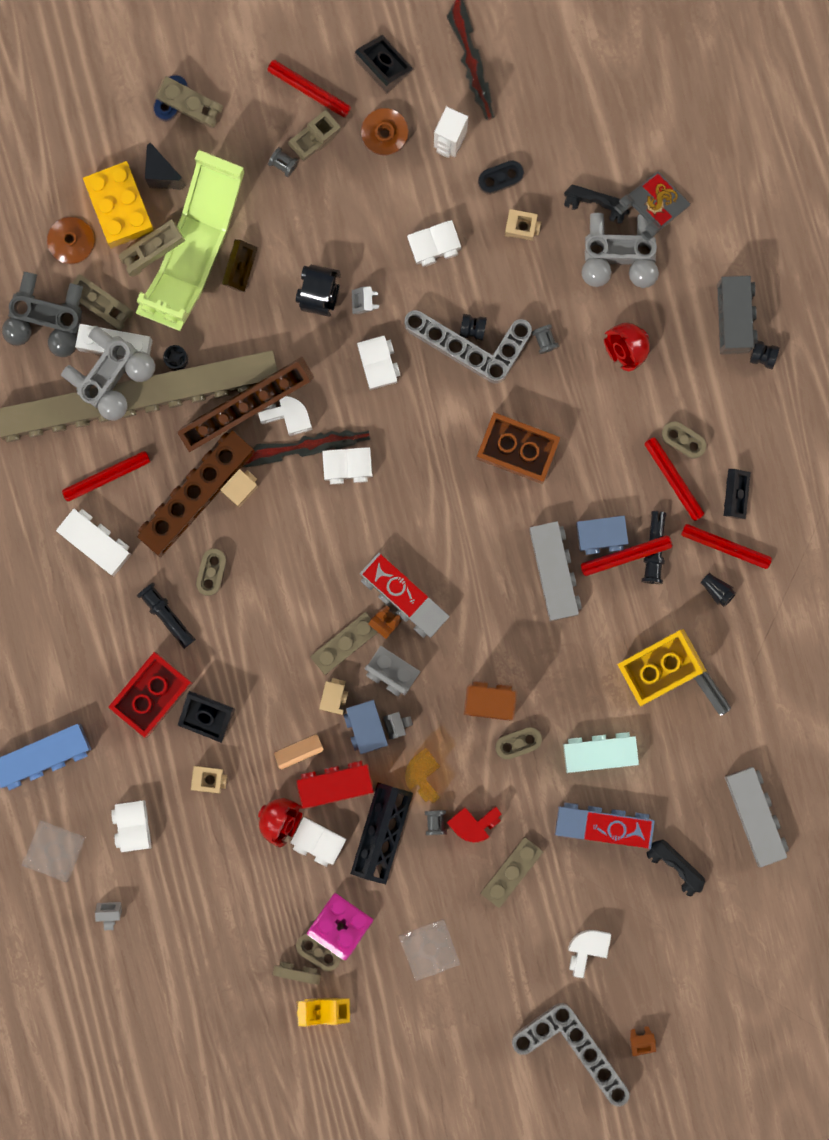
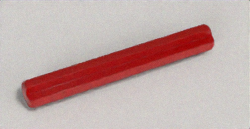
[267,60,351,118]
[644,437,704,521]
[62,451,150,502]
[681,524,772,569]
[581,535,673,576]

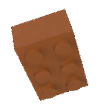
[476,412,561,484]
[464,681,517,721]

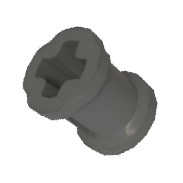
[268,147,299,177]
[531,324,560,354]
[424,810,447,835]

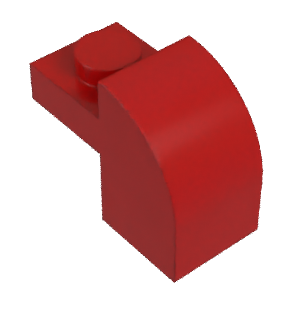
[447,806,502,843]

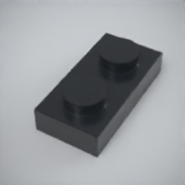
[723,469,751,519]

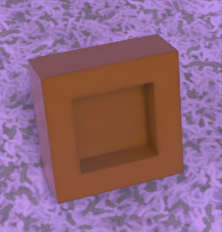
[368,606,402,639]
[630,1026,656,1056]

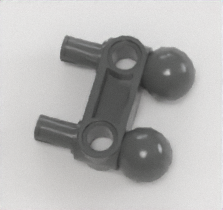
[2,271,83,358]

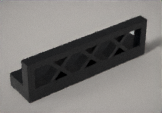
[350,782,413,885]

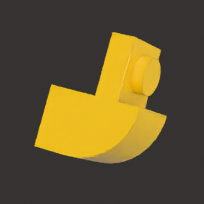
[297,998,350,1026]

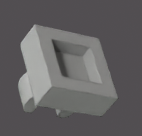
[351,287,379,314]
[383,712,413,740]
[95,902,122,931]

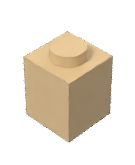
[220,469,258,507]

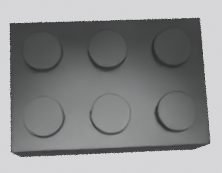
[717,276,758,355]

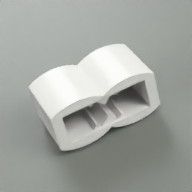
[407,220,461,267]
[357,335,400,390]
[322,448,373,485]
[111,801,151,852]
[290,817,347,867]

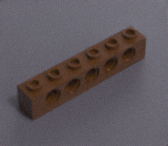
[177,357,314,453]
[137,430,255,558]

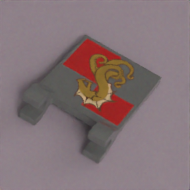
[615,172,691,242]

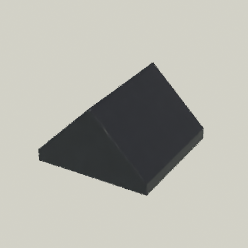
[355,35,414,94]
[145,142,186,190]
[178,691,235,743]

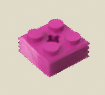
[307,893,373,960]

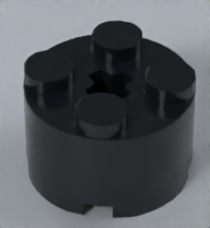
[296,264,341,317]

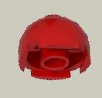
[604,323,650,372]
[258,798,303,848]

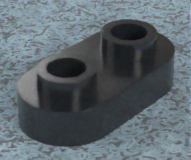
[478,160,524,194]

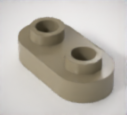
[662,422,706,459]
[196,549,226,596]
[495,727,542,759]
[296,933,341,971]
[272,961,321,984]

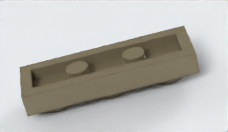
[310,612,378,675]
[480,837,543,908]

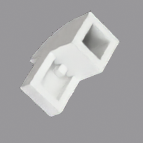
[258,396,312,436]
[568,930,611,978]

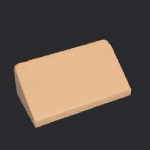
[274,735,324,770]

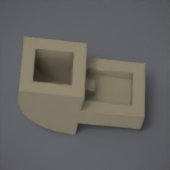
[288,110,341,162]

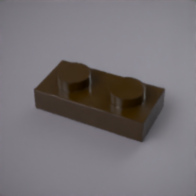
[222,239,258,292]

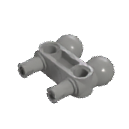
[581,213,659,288]
[61,326,155,421]

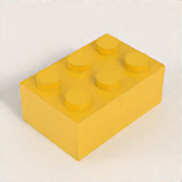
[83,161,154,248]
[617,629,707,706]

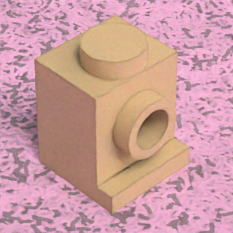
[505,209,541,241]
[319,678,348,715]
[191,766,227,793]

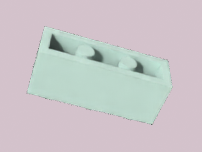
[563,732,639,773]

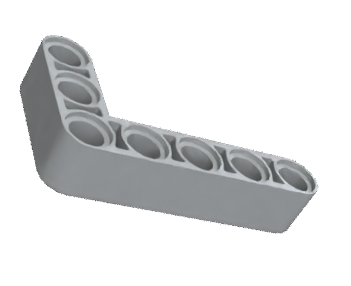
[405,310,532,384]
[512,1003,629,1106]

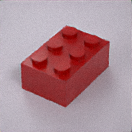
[108,652,193,738]
[296,761,374,809]

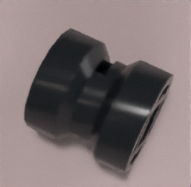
[460,314,487,341]
[750,340,780,370]
[163,345,189,371]

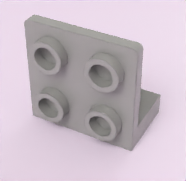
[364,646,421,697]

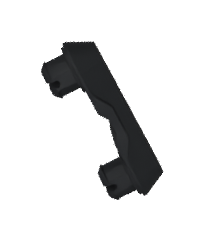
[564,185,630,224]
[647,840,705,896]

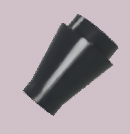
[701,573,736,607]

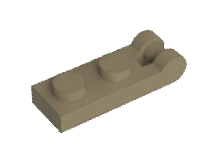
[154,76,224,128]
[119,219,185,277]
[66,274,134,331]

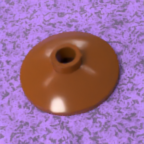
[361,108,408,155]
[47,217,94,264]

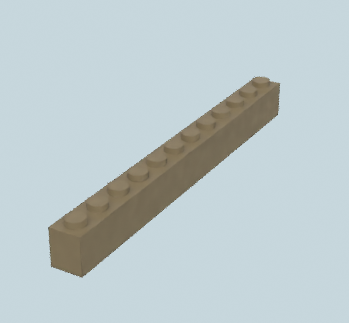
[0,350,278,442]

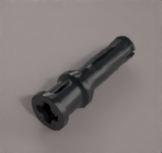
[641,511,667,584]
[137,583,196,649]

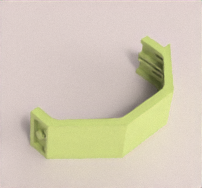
[136,150,244,331]

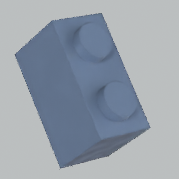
[576,516,628,555]
[343,700,388,754]

